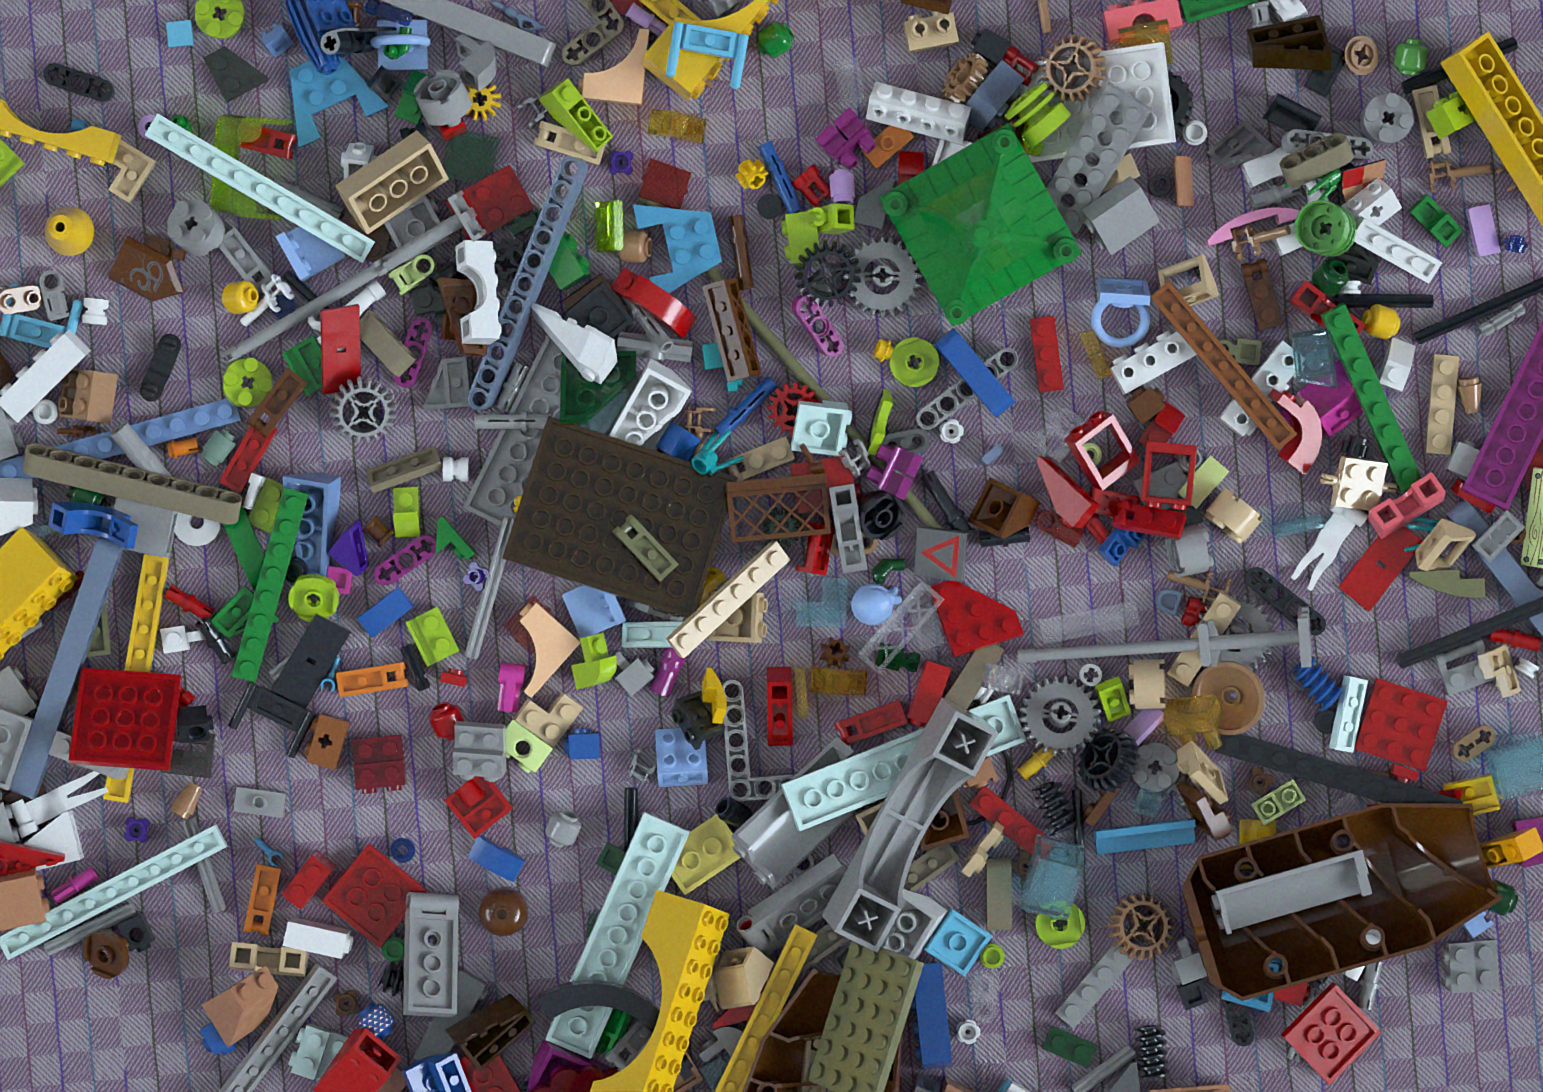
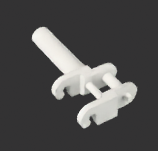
[240,274,294,327]

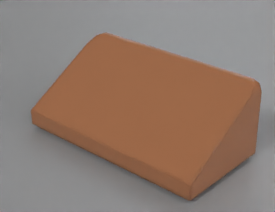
[1172,156,1194,207]

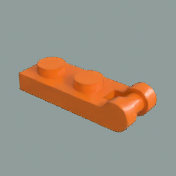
[336,662,409,697]
[244,863,282,936]

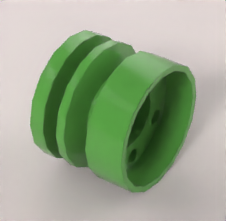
[1294,200,1357,257]

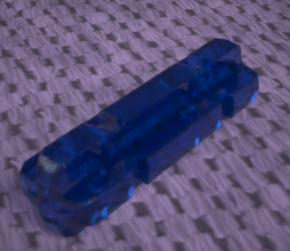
[365,0,412,26]

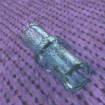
[1272,513,1324,539]

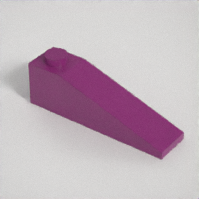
[527,1036,611,1091]

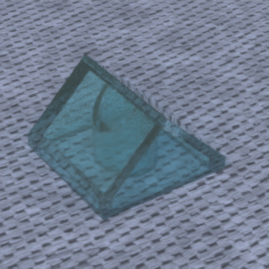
[1291,328,1338,388]

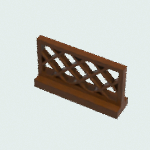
[725,473,831,543]

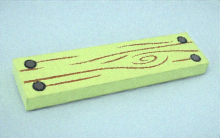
[1521,467,1543,568]

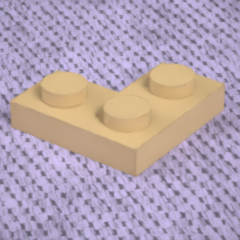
[108,139,157,204]
[1478,644,1521,698]
[514,692,583,747]
[962,821,1004,877]

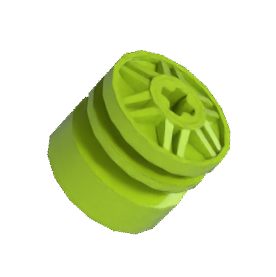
[1004,82,1071,148]

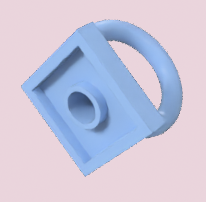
[370,20,430,71]
[1091,277,1150,348]

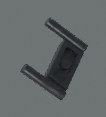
[228,681,316,758]

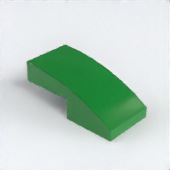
[1408,194,1464,248]

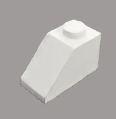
[1377,337,1416,392]

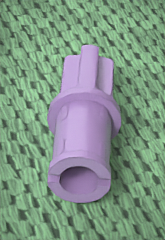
[625,2,668,37]

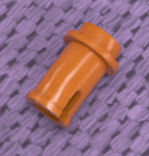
[167,437,200,459]

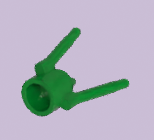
[1283,169,1342,200]

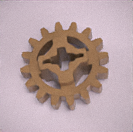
[942,52,988,103]

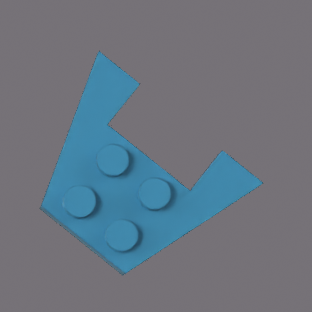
[290,56,389,149]
[633,205,722,293]

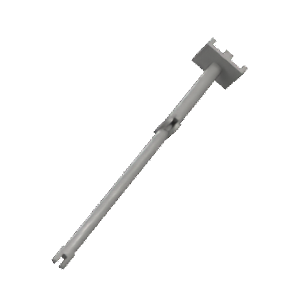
[220,189,487,366]
[1018,606,1312,668]

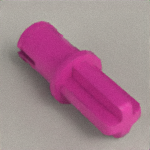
[51,865,100,903]

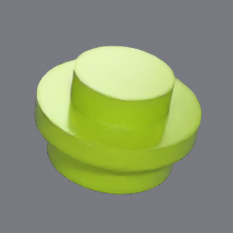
[980,944,1005,969]

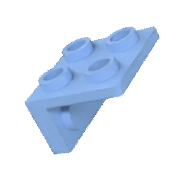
[276,226,345,282]
[562,585,627,638]
[655,728,708,787]

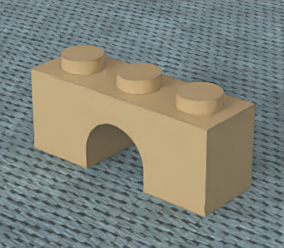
[229,942,309,977]

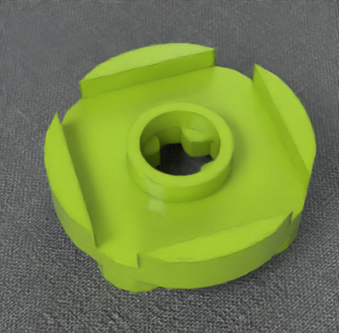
[195,0,245,39]
[889,337,939,387]
[223,358,273,408]
[288,574,339,622]
[1035,898,1085,949]

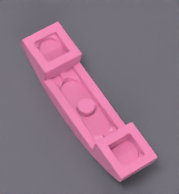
[1205,207,1300,247]

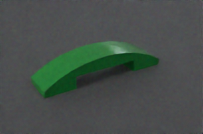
[223,493,265,591]

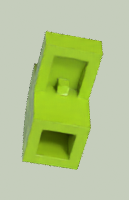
[571,633,617,689]

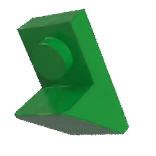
[394,70,432,124]
[435,516,476,560]

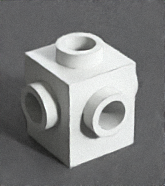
[341,142,378,179]

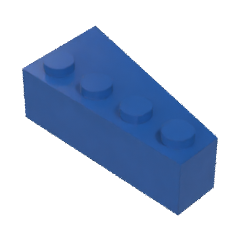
[911,962,952,1070]

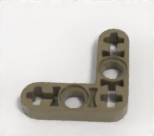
[562,0,625,66]

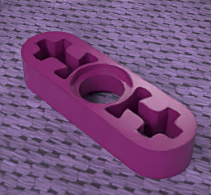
[792,295,844,357]
[394,318,433,388]
[374,535,436,585]

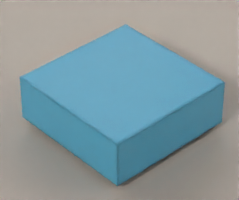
[166,20,194,48]

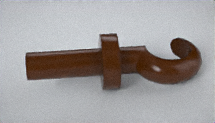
[57,425,96,437]

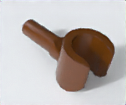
[799,443,825,474]

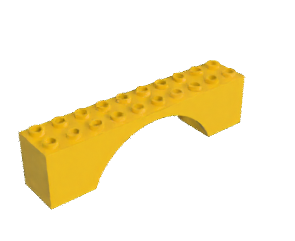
[642,0,779,102]
[0,527,78,661]
[590,890,730,1092]

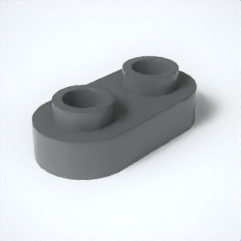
[881,429,929,454]

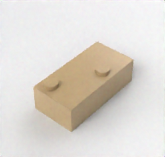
[335,131,449,234]

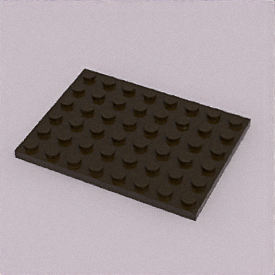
[502,416,738,619]

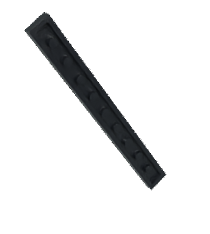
[1216,734,1463,803]

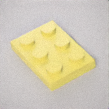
[671,814,740,895]

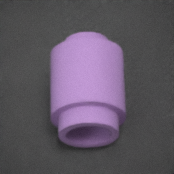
[829,169,856,205]

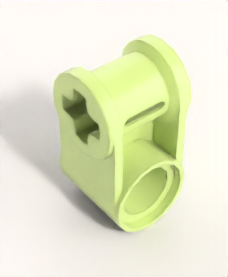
[388,255,437,296]

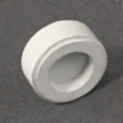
[32,399,58,424]

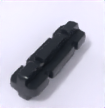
[400,644,430,691]

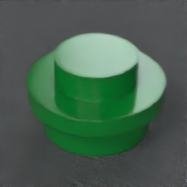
[382,937,405,962]

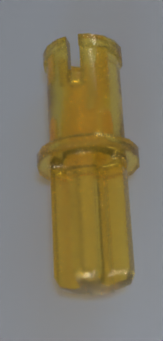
[1080,330,1112,380]

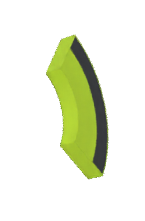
[867,389,893,456]

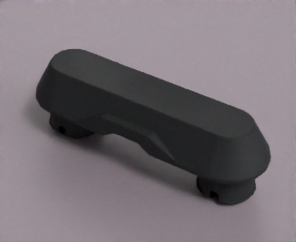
[140,334,181,402]

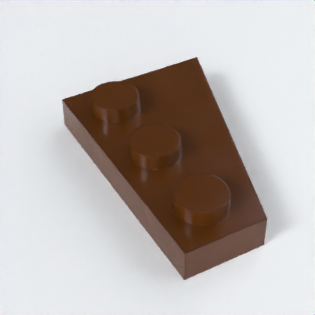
[437,277,487,357]

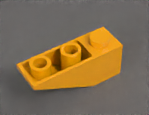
[1480,827,1543,869]

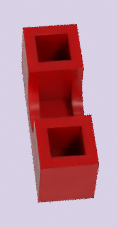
[1288,281,1366,334]

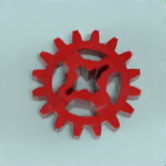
[767,382,821,436]

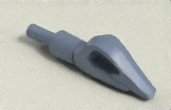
[491,0,547,32]

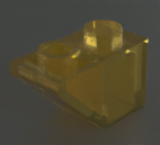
[647,109,707,144]
[810,667,868,696]

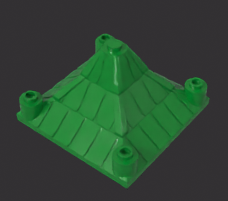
[878,123,1082,327]

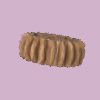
[1040,34,1107,103]
[1107,893,1175,961]

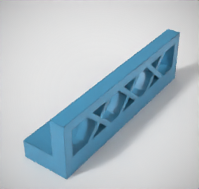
[1094,818,1196,855]

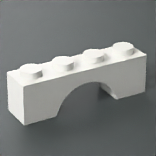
[455,240,501,345]

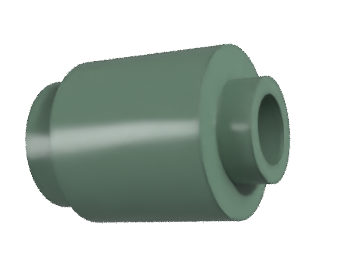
[200,428,236,466]

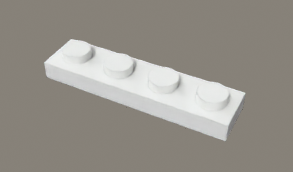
[1354,216,1442,283]

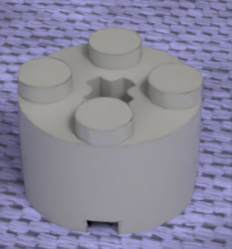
[414,70,472,127]
[1360,93,1414,145]
[167,199,225,256]
[1165,523,1214,578]

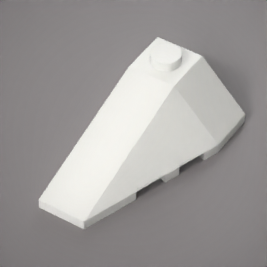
[881,889,948,960]

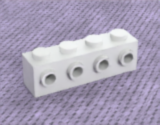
[866,81,971,145]
[0,330,91,423]
[1109,330,1197,395]
[1218,341,1306,437]

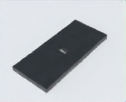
[272,613,351,708]

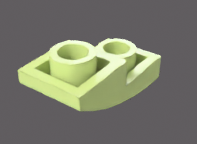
[1178,455,1230,509]
[1251,779,1306,825]

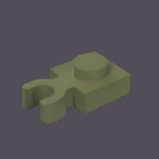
[1220,338,1262,366]

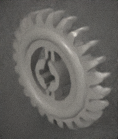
[841,235,923,317]
[1195,594,1275,669]
[1019,676,1101,756]

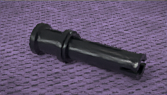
[920,470,976,537]

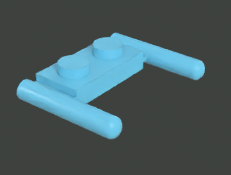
[665,22,749,89]
[0,283,83,348]

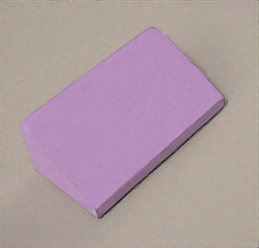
[1465,204,1501,258]
[1124,709,1166,745]

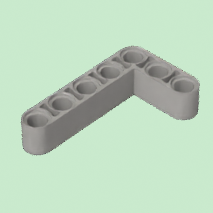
[722,679,795,801]

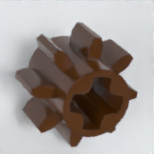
[820,637,850,669]

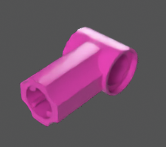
[497,662,526,713]

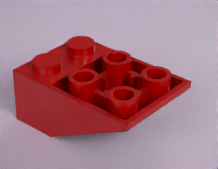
[313,1028,402,1092]

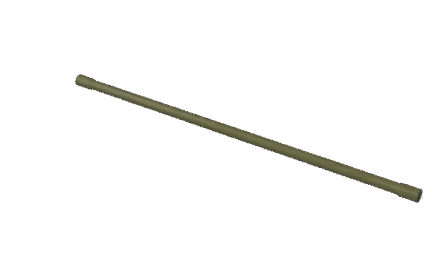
[638,188,946,529]

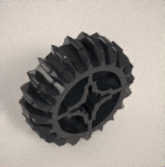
[794,240,862,307]
[1077,727,1141,794]

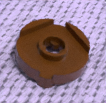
[82,929,129,979]

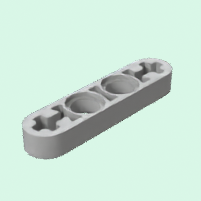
[1281,129,1374,162]

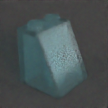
[1484,735,1543,800]
[1019,834,1085,921]

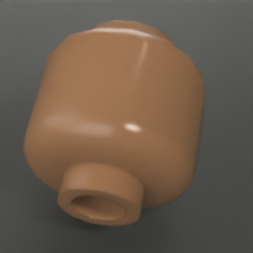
[614,230,653,263]

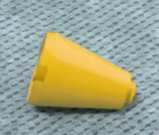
[45,206,95,256]

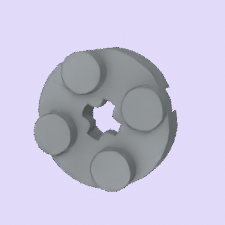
[1132,743,1181,793]

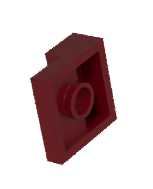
[352,734,407,794]

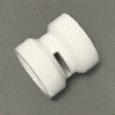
[82,298,109,325]
[443,457,469,482]

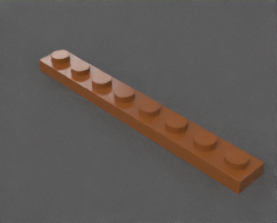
[1150,281,1297,450]

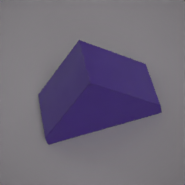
[328,520,369,576]

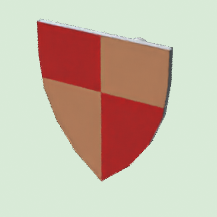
[1341,159,1386,202]

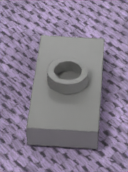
[1472,510,1525,562]
[233,786,287,818]

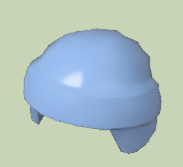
[851,584,902,625]

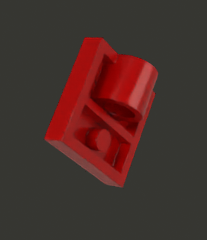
[444,776,514,839]

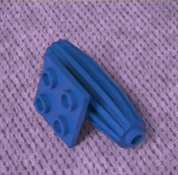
[284,0,356,75]

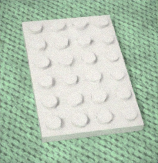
[1017,42,1176,163]

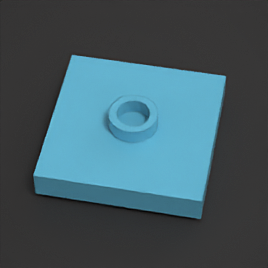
[923,908,992,977]

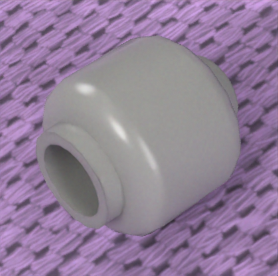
[545,809,581,848]

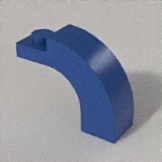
[48,502,138,549]

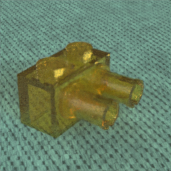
[1163,694,1223,750]

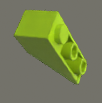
[538,78,613,152]

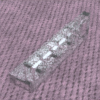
[857,579,945,674]

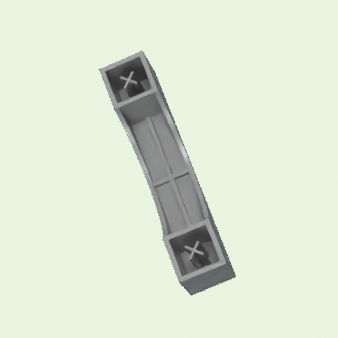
[822,698,999,953]

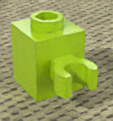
[808,203,855,235]

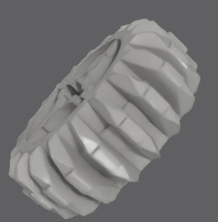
[330,376,397,443]

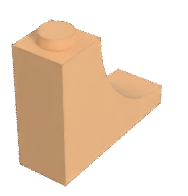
[578,28,650,106]
[519,602,581,698]

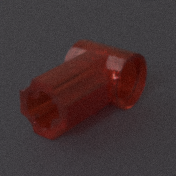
[1035,509,1085,548]

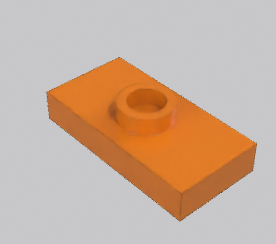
[860,126,914,170]

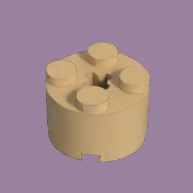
[1204,488,1263,545]
[1129,659,1166,709]

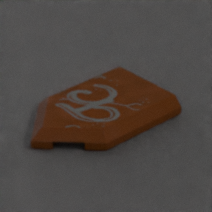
[108,236,185,302]

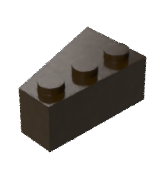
[1246,15,1332,70]
[445,993,536,1072]

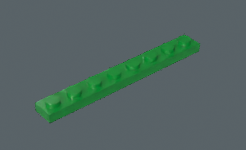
[1320,303,1422,492]
[231,486,309,682]

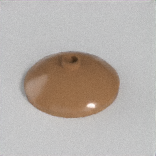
[1192,661,1265,735]

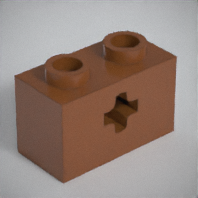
[304,713,351,770]

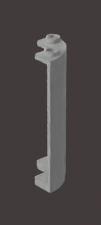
[731,737,858,889]
[1211,849,1372,935]

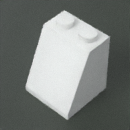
[0,478,38,536]

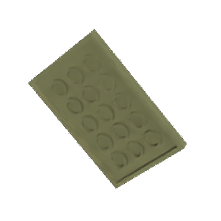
[808,941,924,1092]

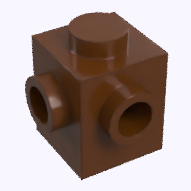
[1124,385,1166,424]

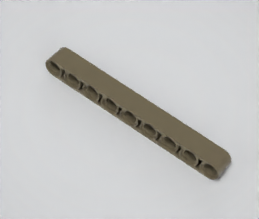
[22,443,242,524]

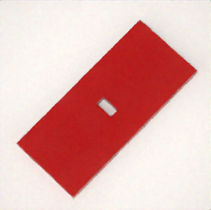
[320,304,361,395]
[1338,526,1423,612]

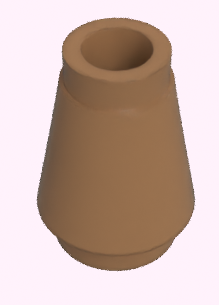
[1457,376,1482,414]
[170,781,202,820]

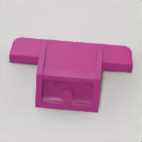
[1280,360,1363,438]

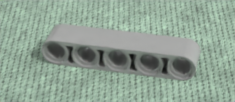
[915,348,1018,430]

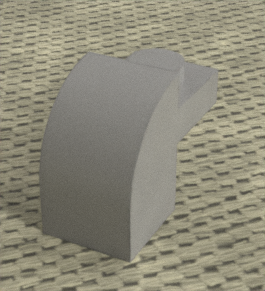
[456,33,497,92]
[699,1024,744,1063]

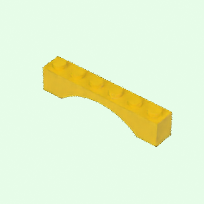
[0,98,121,166]

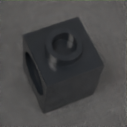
[971,28,1011,66]
[177,705,214,743]
[117,912,156,953]

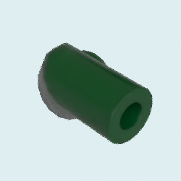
[871,558,905,584]

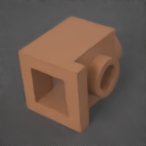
[962,757,999,789]

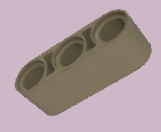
[1279,132,1354,188]
[360,309,417,377]
[985,858,1012,930]

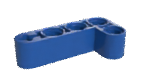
[933,328,1015,418]

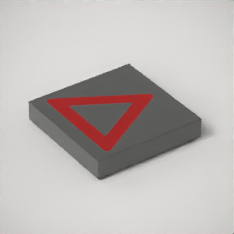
[914,526,968,582]

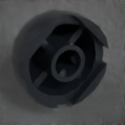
[857,490,906,541]

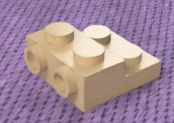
[708,591,768,643]
[1176,740,1228,805]

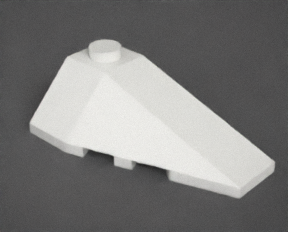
[531,303,618,384]
[608,358,692,446]

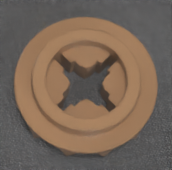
[1342,35,1379,75]

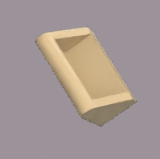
[1158,254,1219,306]
[1415,518,1476,571]

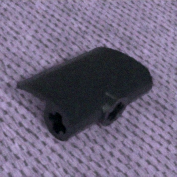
[320,26,397,58]

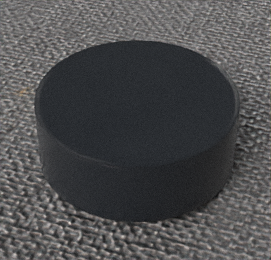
[757,194,782,219]
[285,557,308,583]
[1313,709,1336,734]

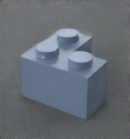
[965,60,1025,132]

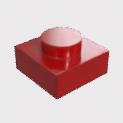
[440,668,468,687]
[1389,764,1419,784]

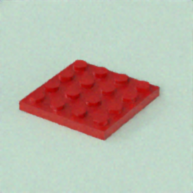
[68,668,182,771]

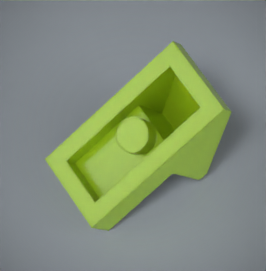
[393,487,421,538]
[1095,676,1131,723]

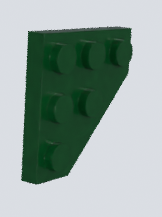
[560,351,637,424]

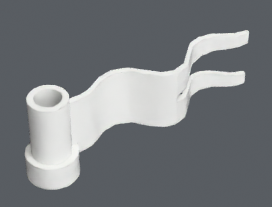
[1291,505,1368,591]
[9,771,108,838]

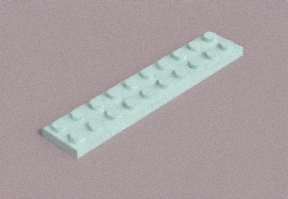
[780,695,1027,831]
[545,812,690,1059]

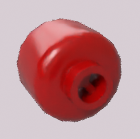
[429,702,464,741]

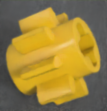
[735,159,768,190]

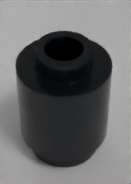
[715,797,752,829]

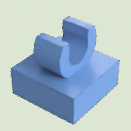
[261,23,295,58]

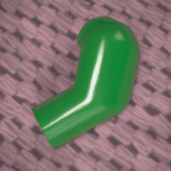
[383,27,412,60]

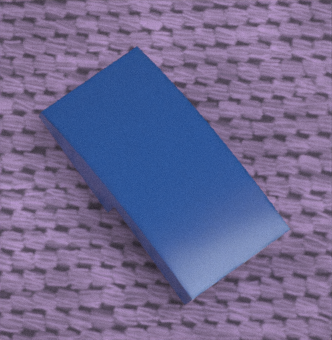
[1098,515,1146,567]
[357,586,414,638]
[468,835,526,882]

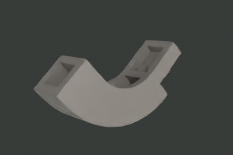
[829,484,868,574]

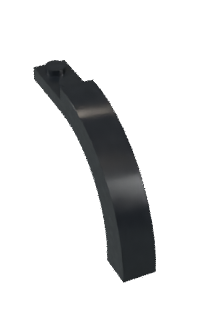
[536,980,694,1081]

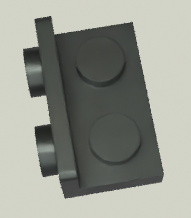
[671,690,726,750]

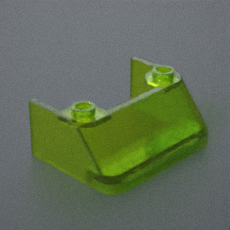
[210,113,292,220]

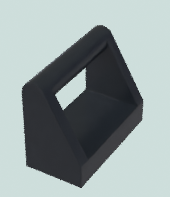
[1262,93,1322,132]

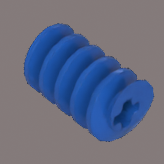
[1288,656,1342,712]

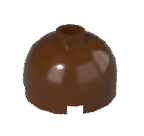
[479,886,529,937]

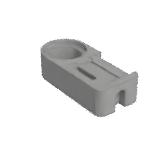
[39,270,70,321]

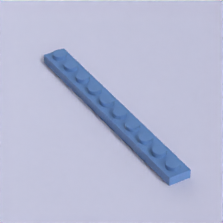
[0,399,242,479]

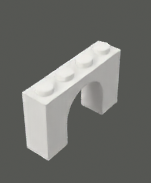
[1240,141,1332,256]

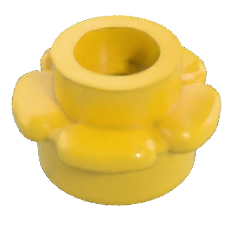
[873,339,894,362]

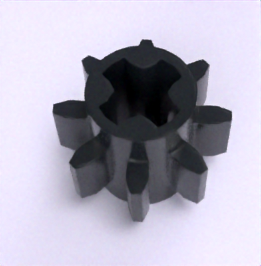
[1340,435,1373,459]

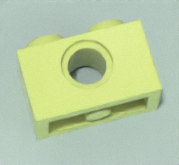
[506,719,554,773]

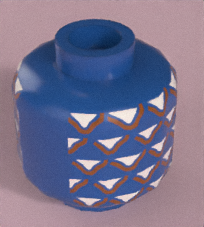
[358,1002,395,1040]

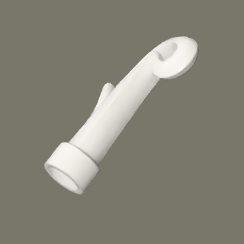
[308,279,386,331]

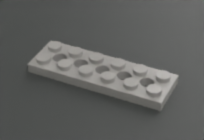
[1046,82,1152,234]

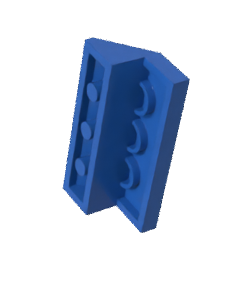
[402,1052,471,1092]

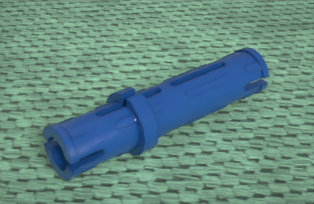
[757,141,803,214]
[714,376,778,435]

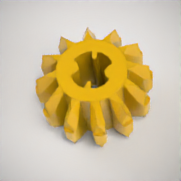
[465,84,501,121]

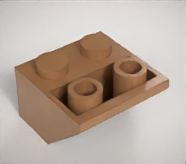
[57,368,118,424]

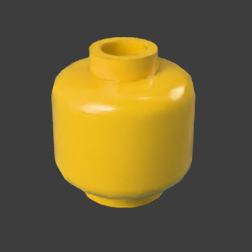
[221,280,259,314]
[1361,304,1401,340]

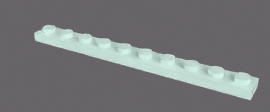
[144,113,375,263]
[0,824,228,960]

